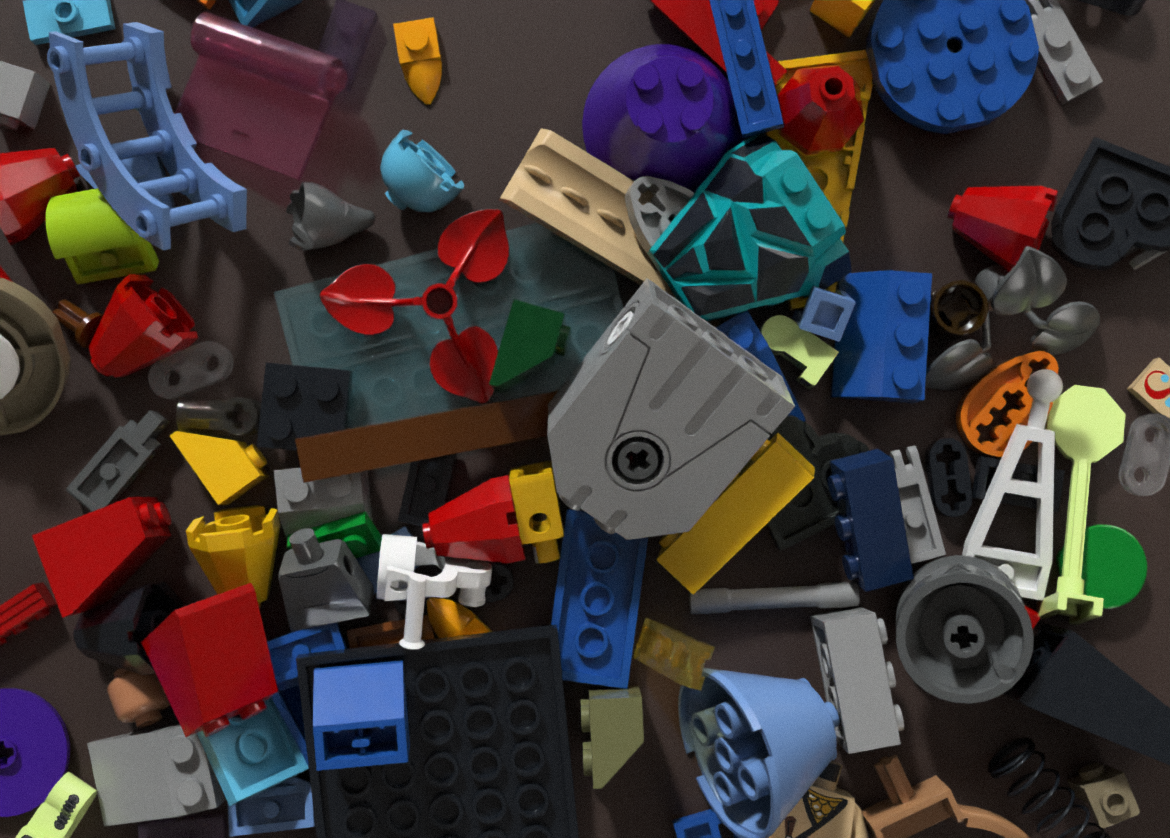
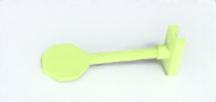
[1036,385,1126,625]

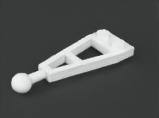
[962,369,1063,601]

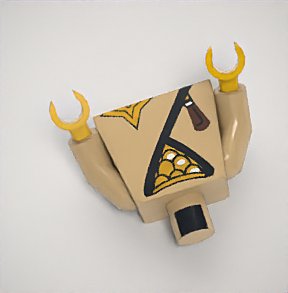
[769,761,869,838]

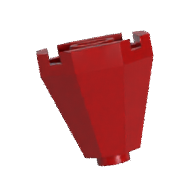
[777,65,864,155]
[0,148,80,245]
[948,186,1058,272]
[89,274,199,378]
[422,475,526,563]

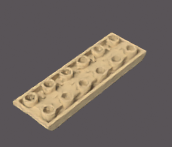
[499,128,722,328]

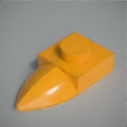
[393,17,442,105]
[427,597,493,638]

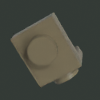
[1067,763,1140,828]

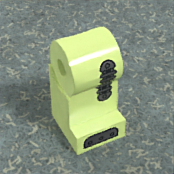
[760,315,839,389]
[15,772,97,838]

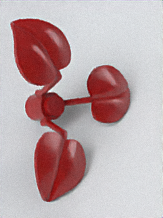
[320,209,509,403]

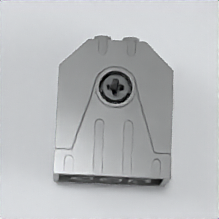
[547,278,795,540]

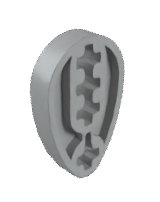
[625,176,694,258]

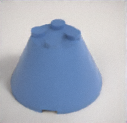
[678,668,840,838]

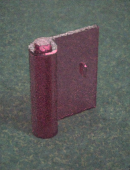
[175,12,347,181]

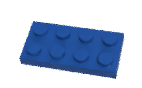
[551,509,648,689]

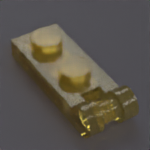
[633,618,715,690]

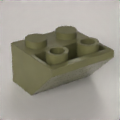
[581,685,644,789]

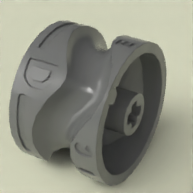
[896,555,1034,704]

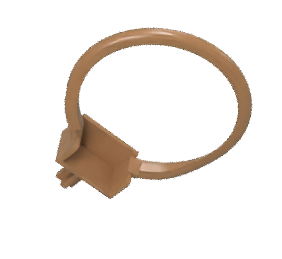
[862,755,1030,838]

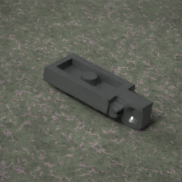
[66,410,169,512]

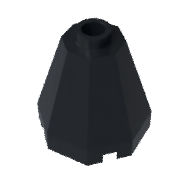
[73,582,183,675]

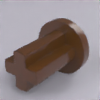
[52,299,103,348]

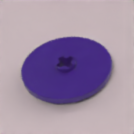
[0,688,70,817]

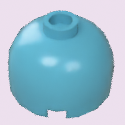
[380,130,464,212]

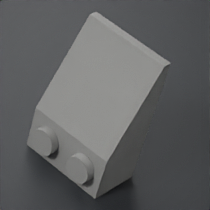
[87,722,226,826]

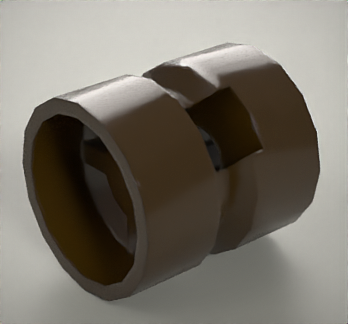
[928,280,989,341]

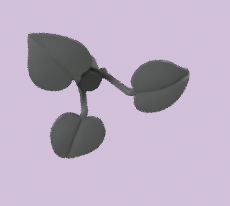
[925,246,1100,390]

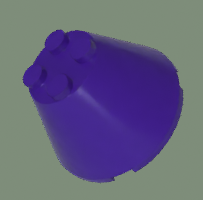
[582,44,745,192]

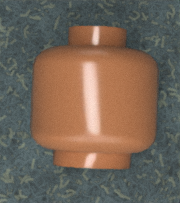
[107,668,170,728]

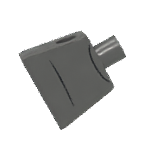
[279,528,374,632]

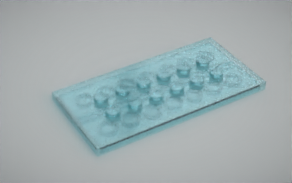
[274,223,623,429]

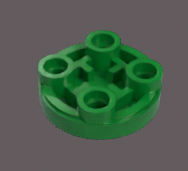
[1056,524,1147,609]

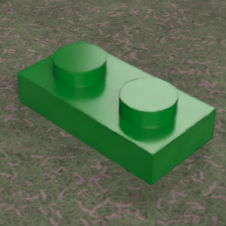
[287,511,382,558]

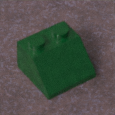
[489,299,571,393]

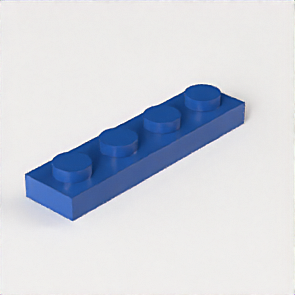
[709,0,784,138]

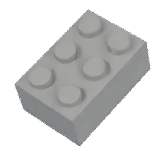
[810,606,904,754]

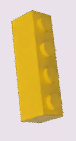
[656,433,815,595]

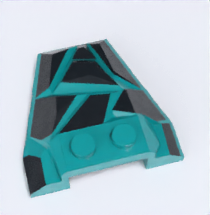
[647,133,852,321]

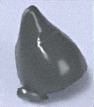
[286,182,375,251]

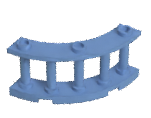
[47,22,247,251]

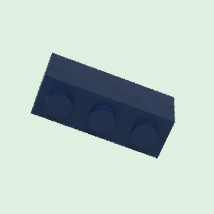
[827,449,914,592]

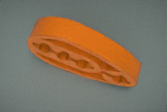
[956,351,1059,457]

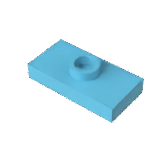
[23,0,115,45]

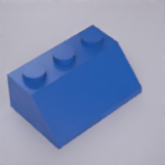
[830,270,932,403]

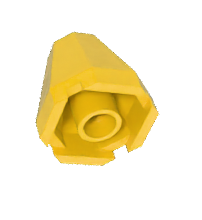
[186,505,281,608]

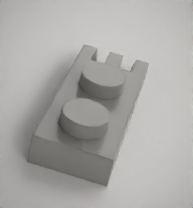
[1025,0,1103,105]
[890,445,946,564]

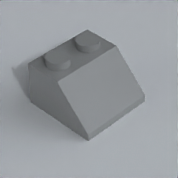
[274,468,373,539]

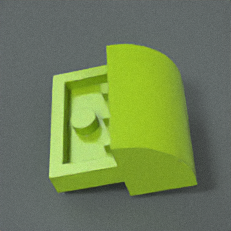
[46,188,159,285]

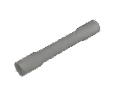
[689,582,860,614]

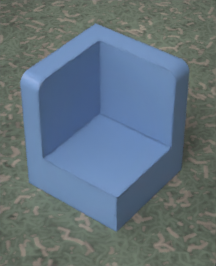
[792,286,856,342]

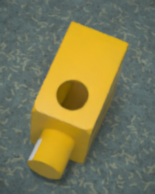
[509,460,564,563]

